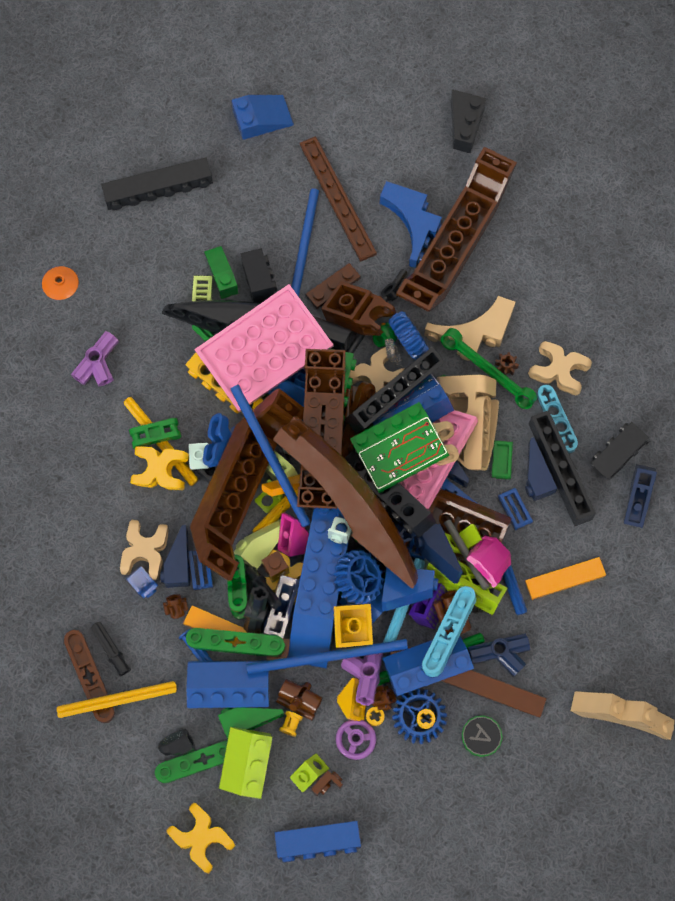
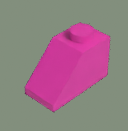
[277,513,309,557]

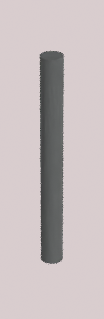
[444,520,490,590]

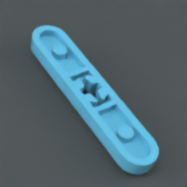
[422,586,477,677]

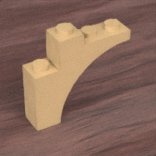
[424,296,516,361]
[571,692,675,740]

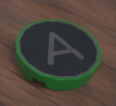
[461,716,502,757]

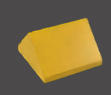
[334,604,373,648]

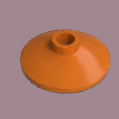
[42,266,79,300]

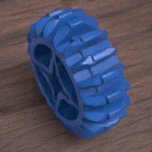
[389,311,429,360]
[333,550,384,605]
[392,689,447,744]

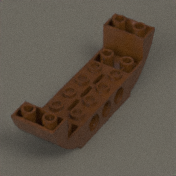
[297,349,346,509]

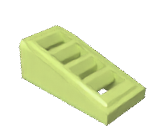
[192,276,212,301]

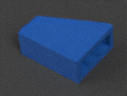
[382,567,438,611]

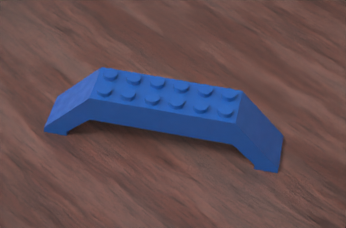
[288,508,351,669]

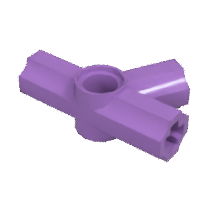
[71,331,119,386]
[341,653,383,706]

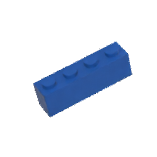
[275,821,361,863]

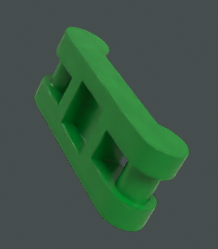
[129,418,182,449]

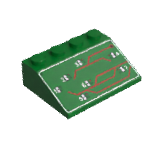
[350,402,449,493]

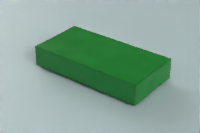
[491,440,513,480]

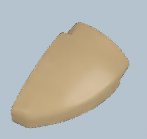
[437,375,499,471]

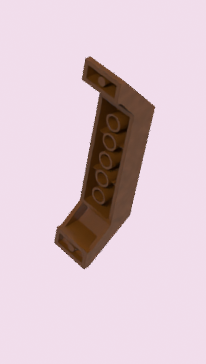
[396,147,517,312]
[190,388,304,581]

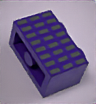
[409,583,448,629]

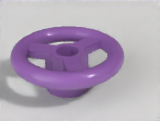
[336,720,376,760]

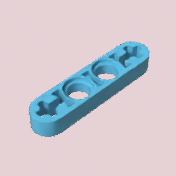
[537,385,578,453]

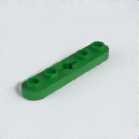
[186,628,286,657]
[155,740,228,784]

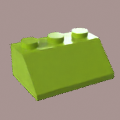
[219,727,272,799]

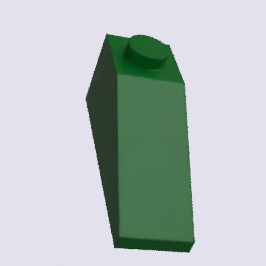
[204,246,239,299]
[218,707,284,739]

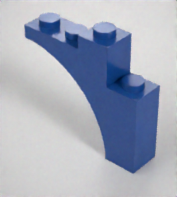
[380,181,442,268]

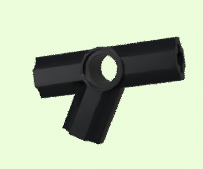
[244,586,269,634]

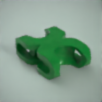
[227,555,249,620]

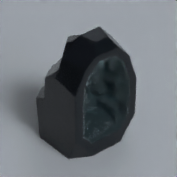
[158,729,195,756]

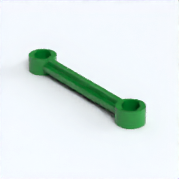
[441,328,537,409]

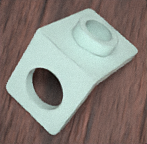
[189,443,209,470]
[328,517,352,544]

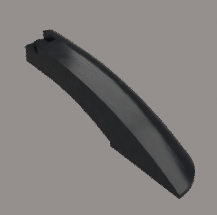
[162,300,352,352]

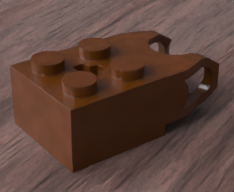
[321,281,396,336]

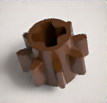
[495,352,519,375]
[163,594,188,619]
[372,685,396,711]

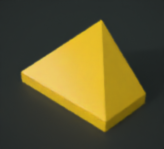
[337,678,366,721]

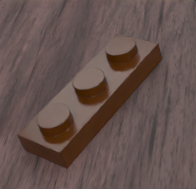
[306,263,361,309]

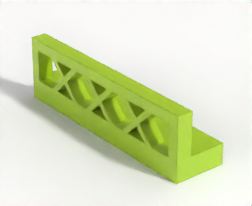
[426,561,508,615]

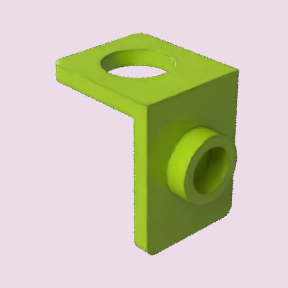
[254,479,283,513]
[445,524,482,554]
[290,754,329,792]

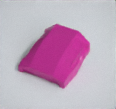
[466,536,511,588]

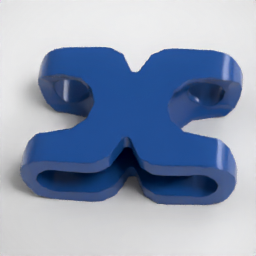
[203,413,236,467]

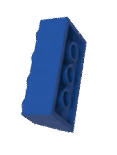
[382,634,474,696]
[186,660,270,708]

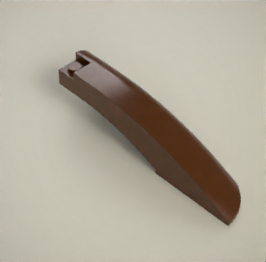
[273,416,418,589]

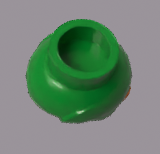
[373,322,397,347]

